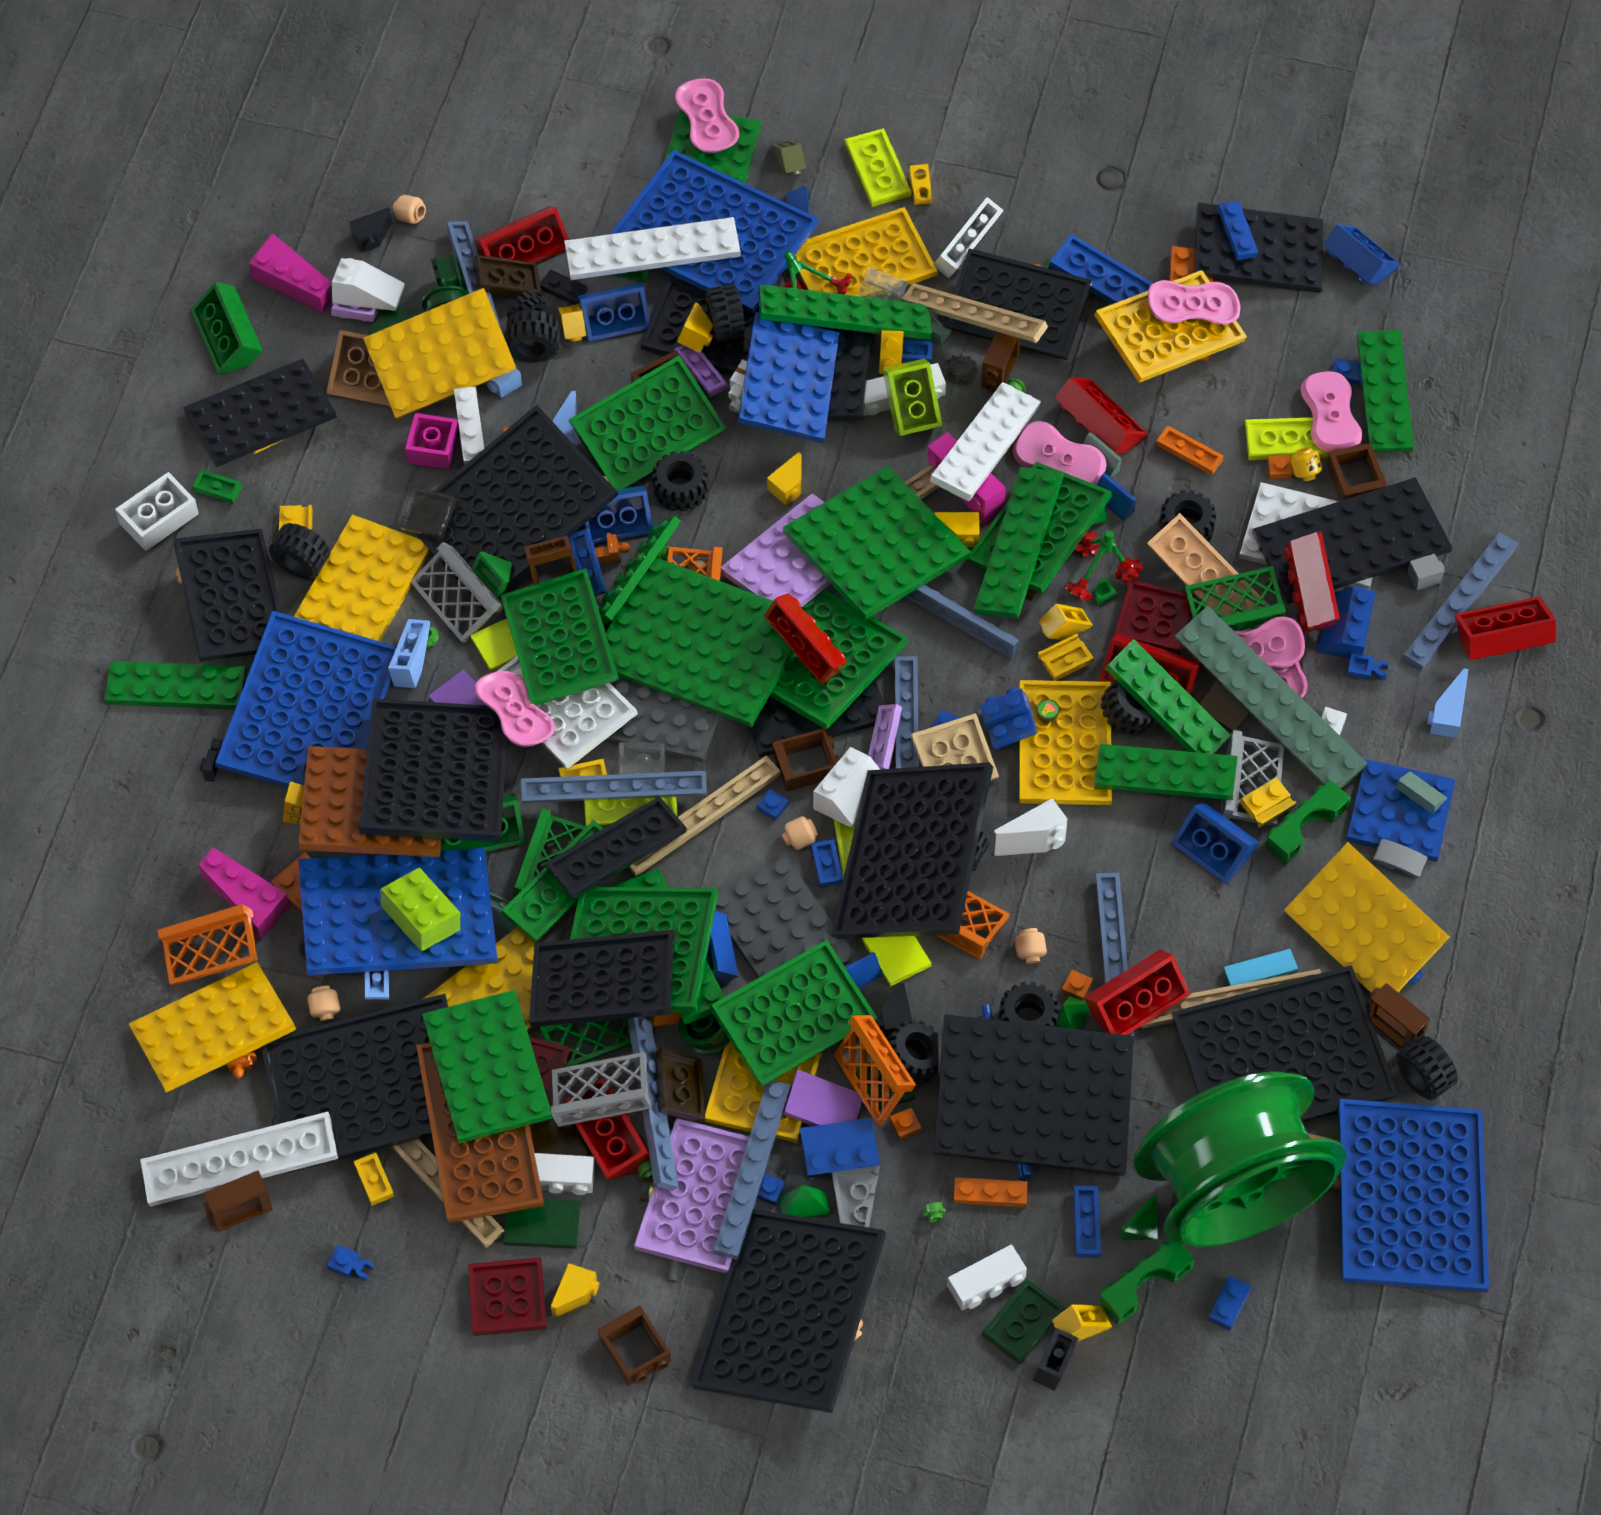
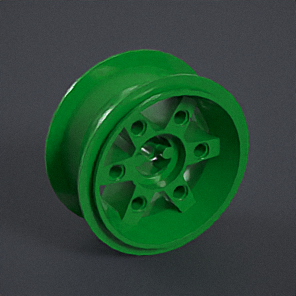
[1133,1072,1347,1247]

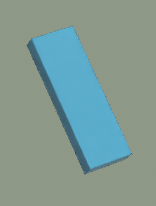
[1223,949,1298,986]

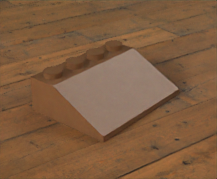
[326,330,391,407]

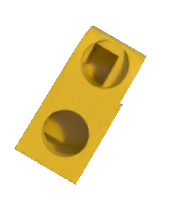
[909,164,932,205]

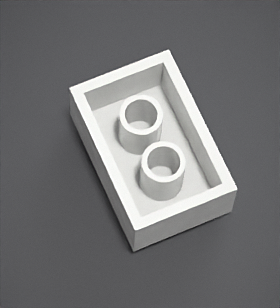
[115,472,199,551]

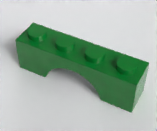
[1266,780,1351,865]
[1099,1241,1195,1325]

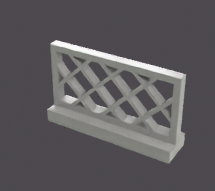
[411,542,504,643]
[1220,730,1284,827]
[551,1052,651,1127]

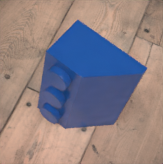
[1323,224,1401,284]
[578,283,650,341]
[584,485,652,544]
[1317,587,1376,659]
[1172,803,1259,883]
[706,911,738,987]
[799,1118,880,1176]

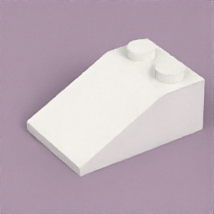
[332,258,405,311]
[992,799,1068,856]

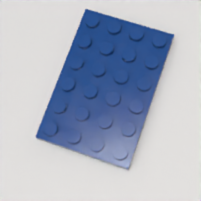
[738,312,839,443]

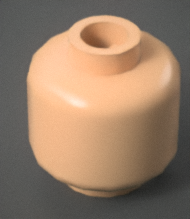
[393,195,426,224]
[782,816,818,850]
[1014,928,1047,964]
[307,986,340,1022]

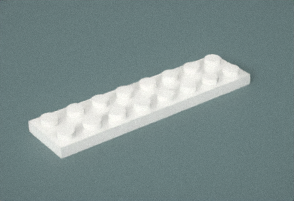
[565,217,741,280]
[930,382,1041,501]
[140,1112,338,1207]

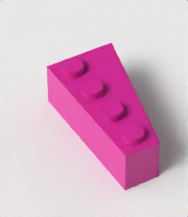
[249,233,332,313]
[927,432,1006,526]
[199,848,290,940]

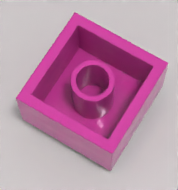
[405,413,460,470]

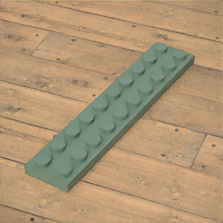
[1175,606,1368,789]

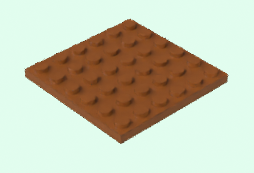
[299,746,441,857]

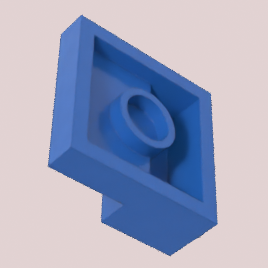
[980,688,1038,750]

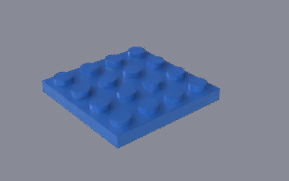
[1346,759,1456,862]

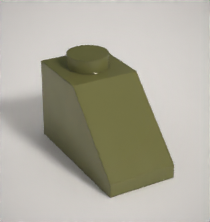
[771,140,806,175]

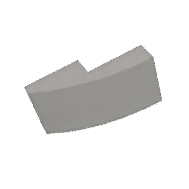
[1372,839,1428,879]

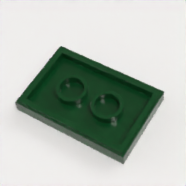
[503,1199,581,1249]
[981,1279,1066,1364]

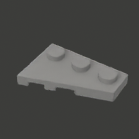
[832,1166,879,1227]

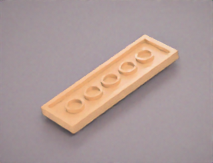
[1147,513,1269,631]

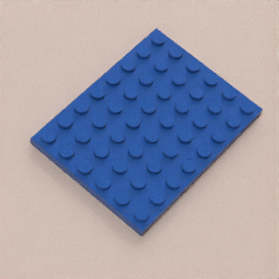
[610,150,819,314]
[215,611,397,788]
[298,848,497,976]
[1338,1099,1489,1293]

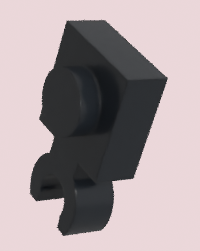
[200,738,222,782]

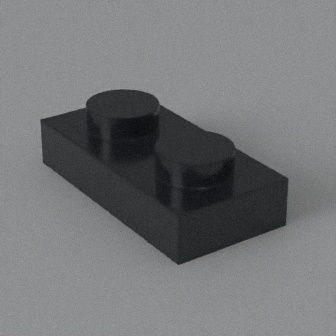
[540,269,587,305]

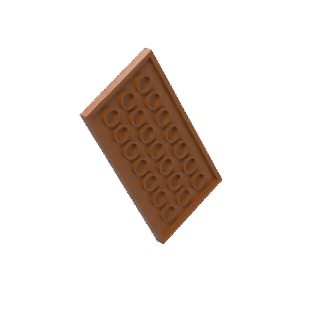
[416,1043,544,1223]

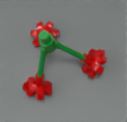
[783,250,852,295]
[1064,530,1143,601]

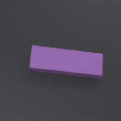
[674,345,727,398]

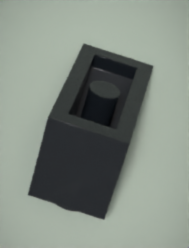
[349,207,392,253]
[877,983,912,1039]
[1032,1328,1079,1391]

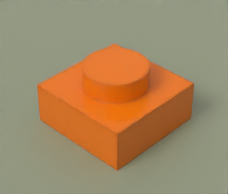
[1268,455,1293,479]
[1062,970,1093,1000]
[890,1108,922,1140]

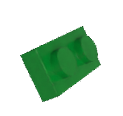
[192,469,242,504]

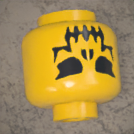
[1291,447,1322,481]

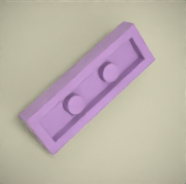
[868,704,902,769]

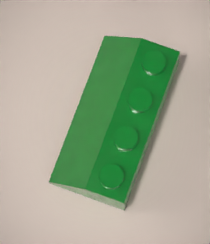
[190,282,263,375]
[440,793,526,852]

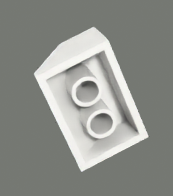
[813,747,879,828]

